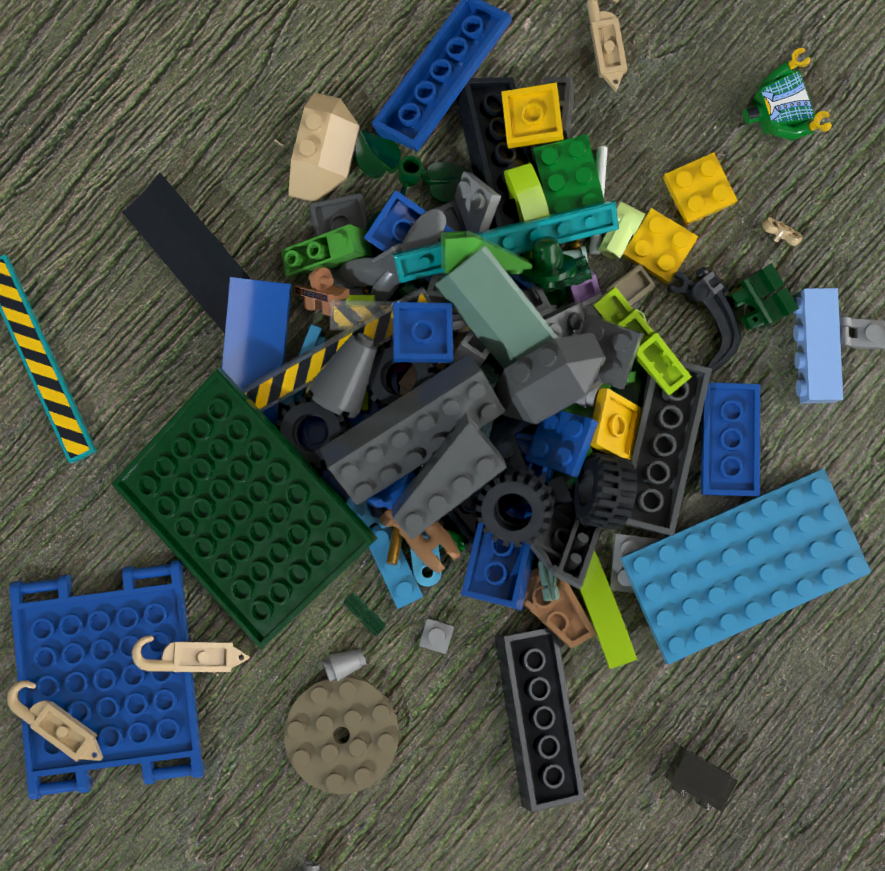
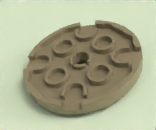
[284,676,399,794]

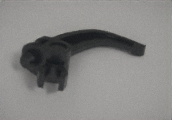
[666,266,742,373]

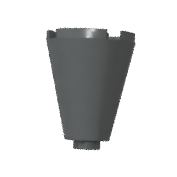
[306,333,377,418]

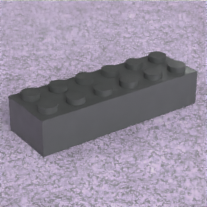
[320,354,506,505]
[625,361,712,536]

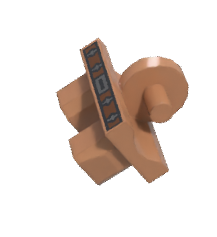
[294,267,349,316]

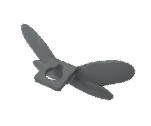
[339,209,446,305]

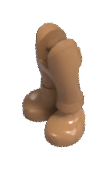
[378,509,461,574]

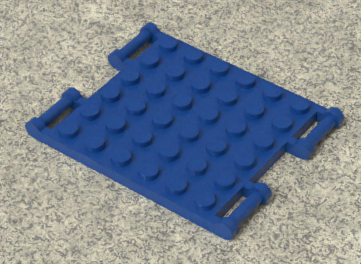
[9,560,204,800]

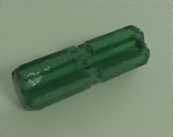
[343,593,386,636]

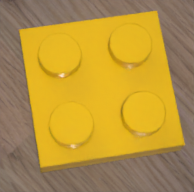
[502,82,564,149]
[663,152,738,226]
[622,208,698,285]
[590,388,642,460]

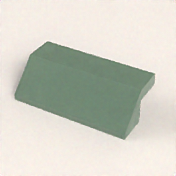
[435,246,558,369]

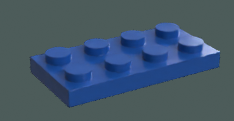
[701,383,760,497]

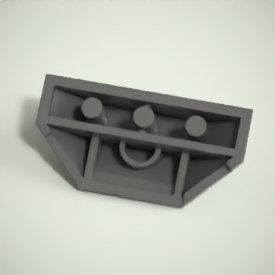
[493,333,606,424]
[530,497,601,589]

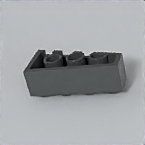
[392,412,507,540]

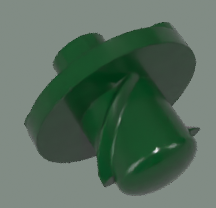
[520,236,577,289]

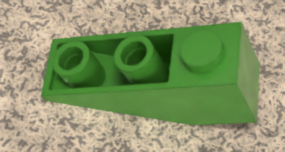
[281,224,372,277]
[441,231,532,274]

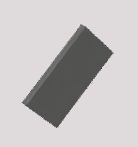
[309,192,376,306]

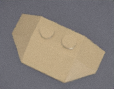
[289,93,360,202]

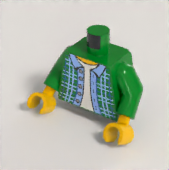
[743,48,832,141]

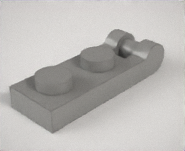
[839,317,885,350]

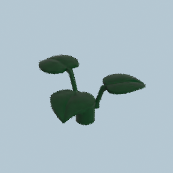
[355,130,473,254]

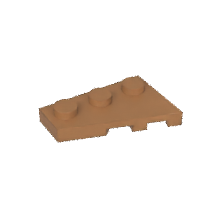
[523,567,597,649]

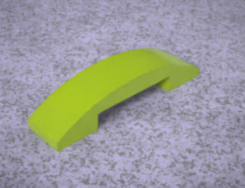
[504,163,550,259]

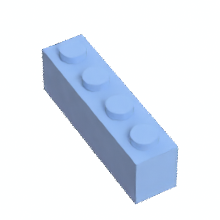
[793,288,843,404]

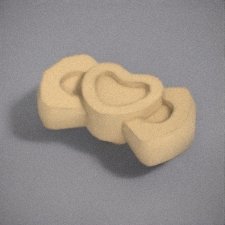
[762,217,802,246]

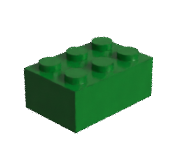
[533,134,605,215]

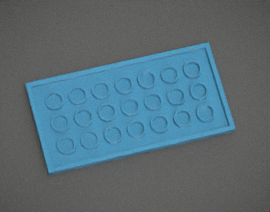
[619,469,871,665]

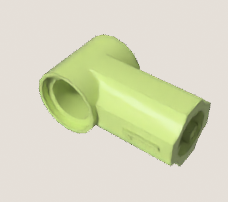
[598,202,645,261]

